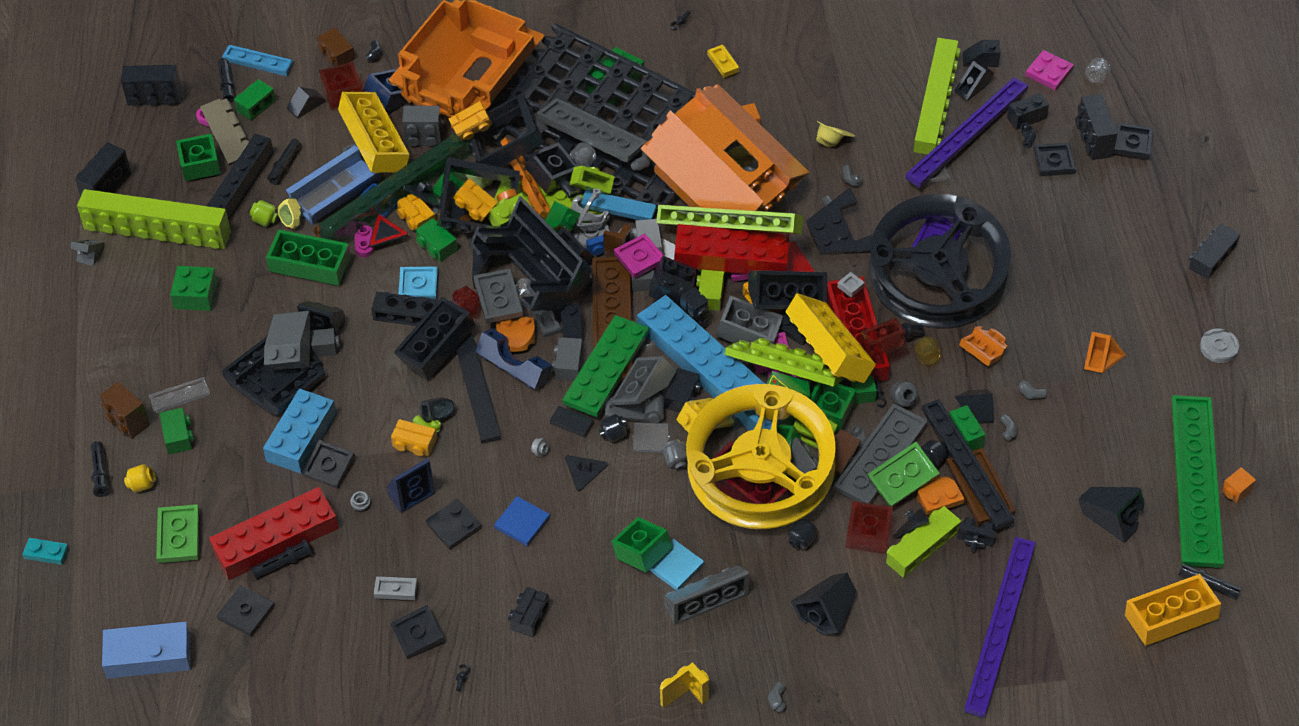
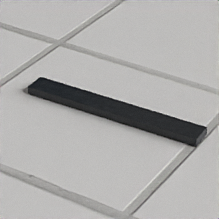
[456,331,500,444]
[922,399,1015,530]

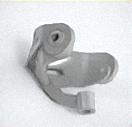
[571,188,610,231]

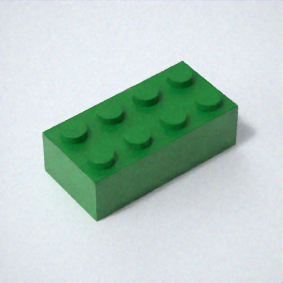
[266,229,351,286]

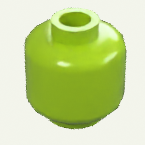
[249,200,278,227]

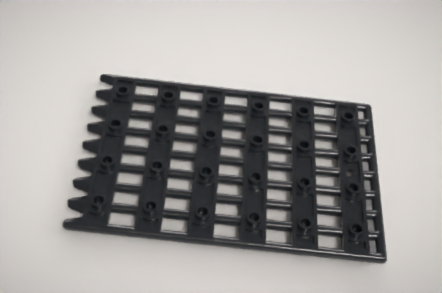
[481,23,696,219]

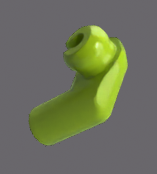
[413,415,441,433]

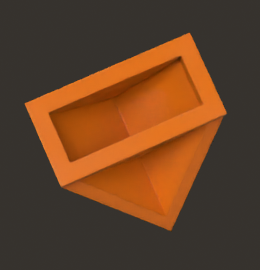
[1084,331,1126,373]

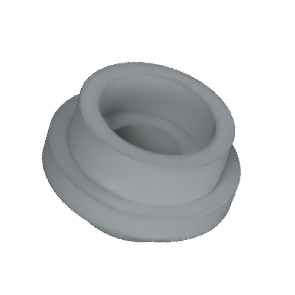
[531,438,549,457]
[350,491,371,511]

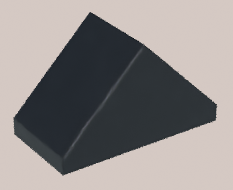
[287,87,326,119]

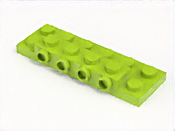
[724,338,845,386]

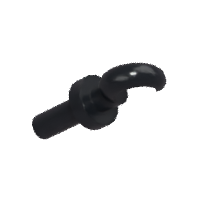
[670,10,691,30]
[875,379,887,407]
[456,664,470,692]

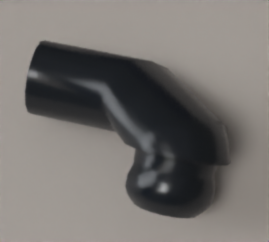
[365,40,382,62]
[1020,123,1036,148]

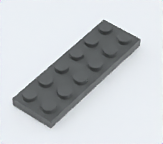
[536,98,647,162]
[833,403,927,508]

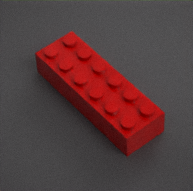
[674,224,790,274]
[827,276,890,382]
[209,487,339,580]

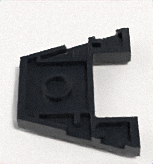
[806,188,873,255]

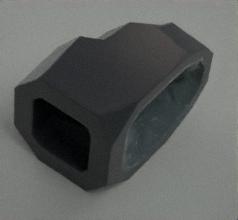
[420,397,455,421]

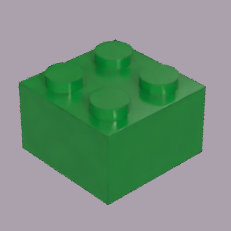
[176,133,221,181]
[170,266,218,311]
[809,382,856,432]
[611,517,672,572]

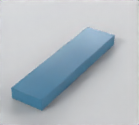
[222,45,294,76]
[581,190,656,220]

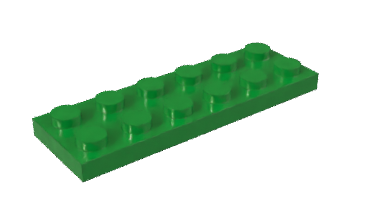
[562,315,649,417]

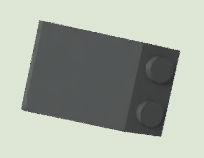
[715,295,783,344]
[264,311,310,371]
[610,356,676,405]

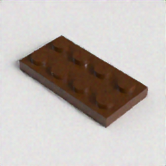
[946,448,1016,526]

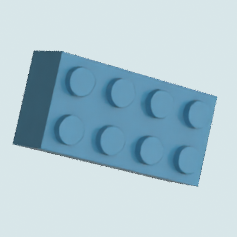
[263,389,337,473]

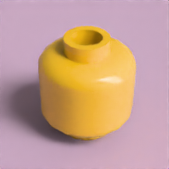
[124,464,156,493]

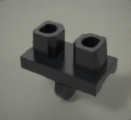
[957,517,996,552]

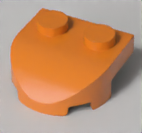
[496,317,536,352]
[959,326,1007,366]
[917,477,964,515]

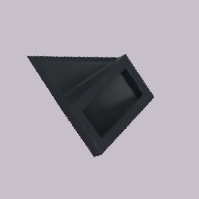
[954,389,994,424]

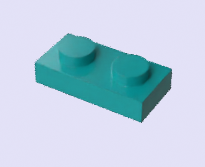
[22,538,69,565]

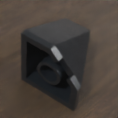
[1078,487,1145,543]
[791,572,856,635]

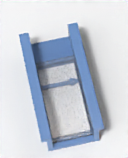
[286,145,382,225]

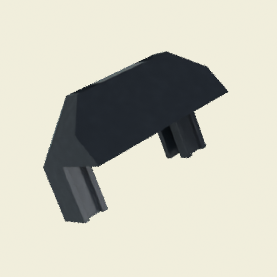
[469,196,592,312]

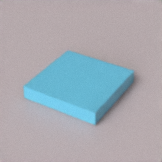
[399,267,438,299]
[649,539,704,590]

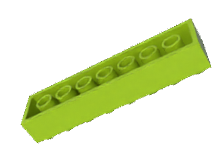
[77,189,231,249]

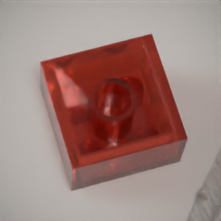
[319,62,363,109]
[846,501,893,554]

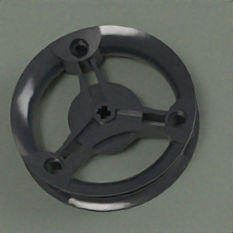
[869,194,1011,329]

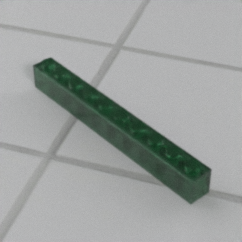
[319,133,470,242]

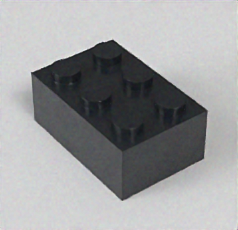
[121,65,182,106]
[1075,94,1118,160]
[75,142,132,197]

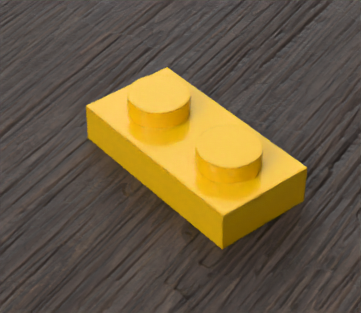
[707,45,739,78]

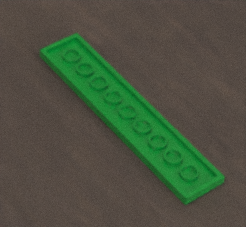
[1171,395,1224,568]

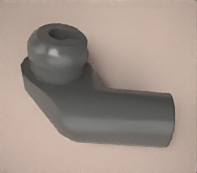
[768,682,786,712]

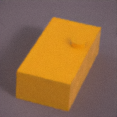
[1125,574,1221,646]

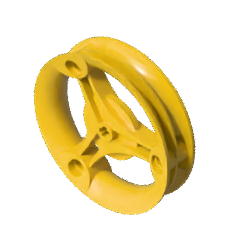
[686,384,835,529]

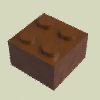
[100,382,150,439]

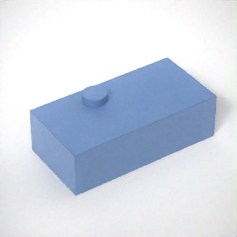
[102,622,191,679]

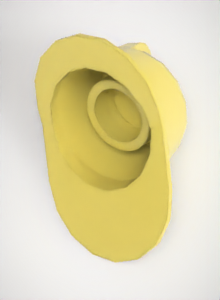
[817,121,855,147]

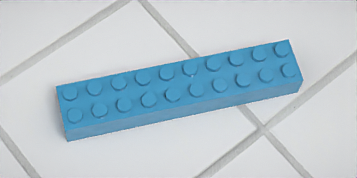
[637,295,795,431]

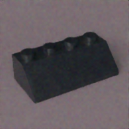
[748,270,827,309]
[394,297,476,380]

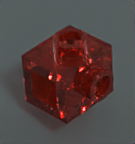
[452,286,479,315]

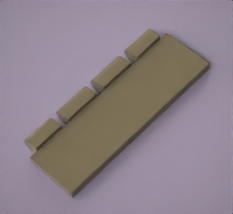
[200,99,249,165]

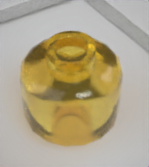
[914,337,941,365]

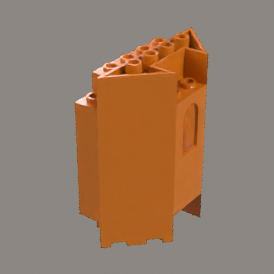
[389,0,545,129]
[641,84,810,212]

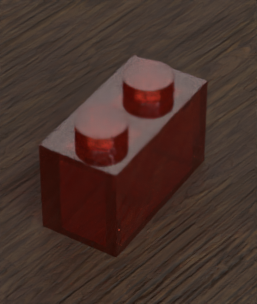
[860,318,905,358]

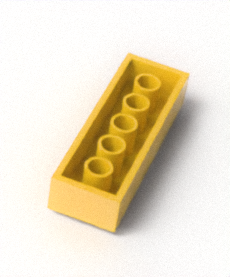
[338,92,410,173]
[786,293,876,383]

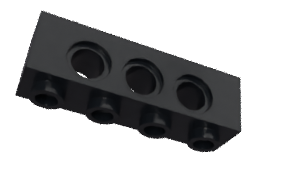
[371,291,438,326]

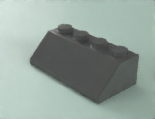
[664,565,749,625]

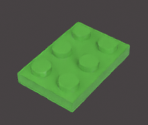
[867,442,940,508]
[156,504,199,563]

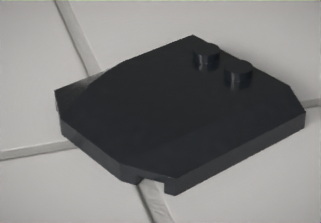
[222,336,325,415]

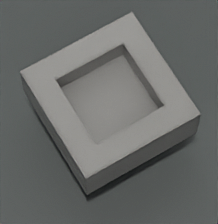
[837,272,865,298]

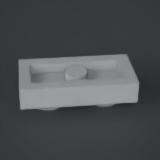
[374,577,417,600]

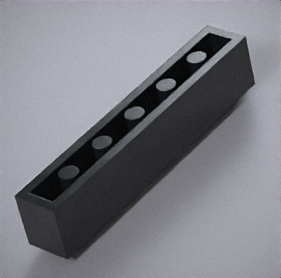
[207,134,274,221]

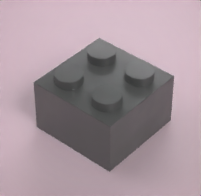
[402,106,442,146]

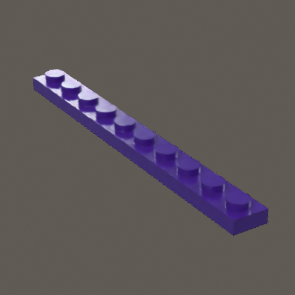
[905,78,1028,187]
[964,537,1035,718]

